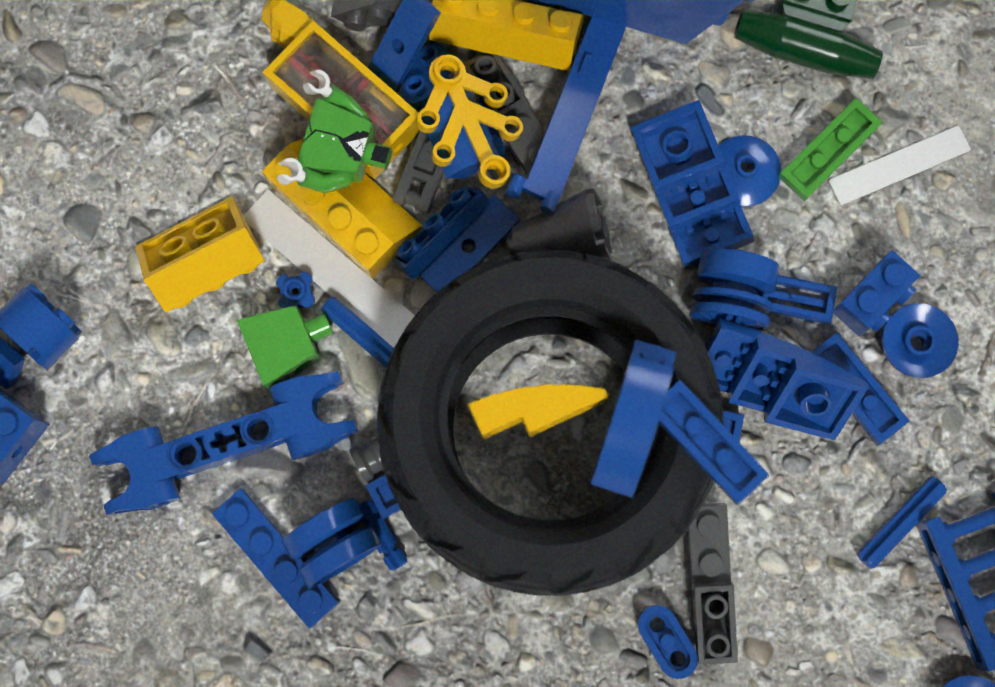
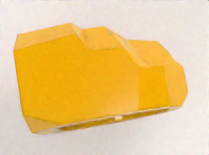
[262,0,314,48]

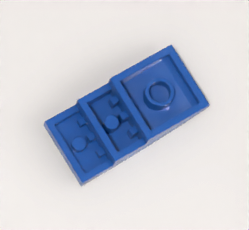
[630,100,755,269]
[705,319,869,441]

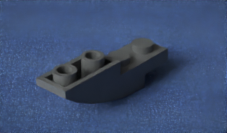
[463,52,545,175]
[686,503,738,665]

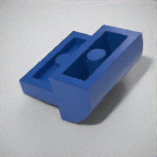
[418,91,509,179]

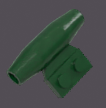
[734,0,883,79]

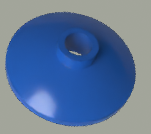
[719,135,782,207]
[882,303,959,378]

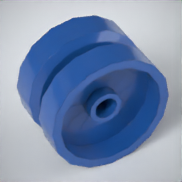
[281,498,383,589]

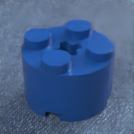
[0,283,82,371]

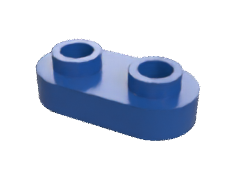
[401,44,450,112]
[637,605,698,679]

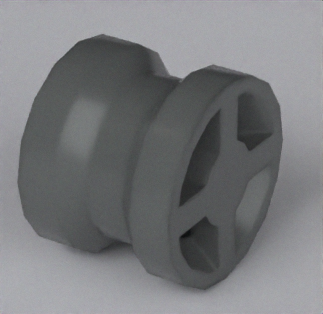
[349,436,384,483]

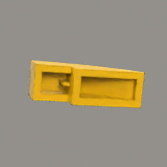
[468,384,608,439]

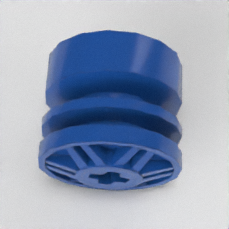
[689,248,780,332]

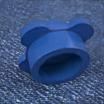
[276,272,315,309]

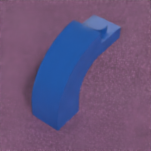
[591,340,676,497]

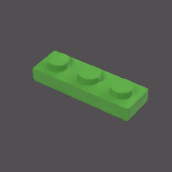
[778,98,883,202]

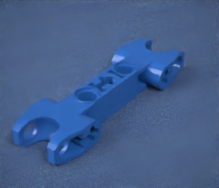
[89,371,359,515]

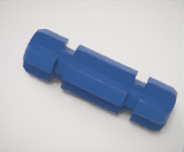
[359,500,407,571]

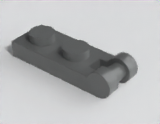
[393,131,444,215]

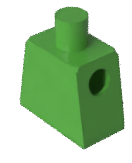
[237,306,334,389]

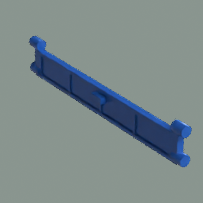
[506,16,626,213]

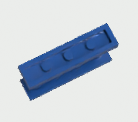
[916,493,995,671]

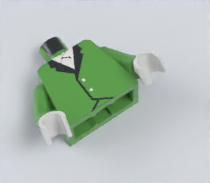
[277,70,392,193]

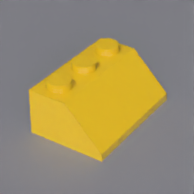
[135,196,265,313]

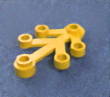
[416,54,523,189]

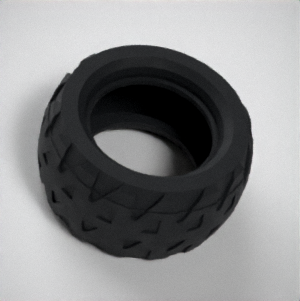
[377,249,723,596]

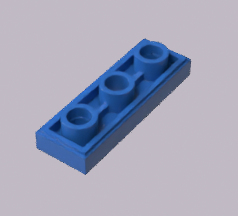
[368,0,441,93]
[391,185,491,280]
[418,194,520,293]

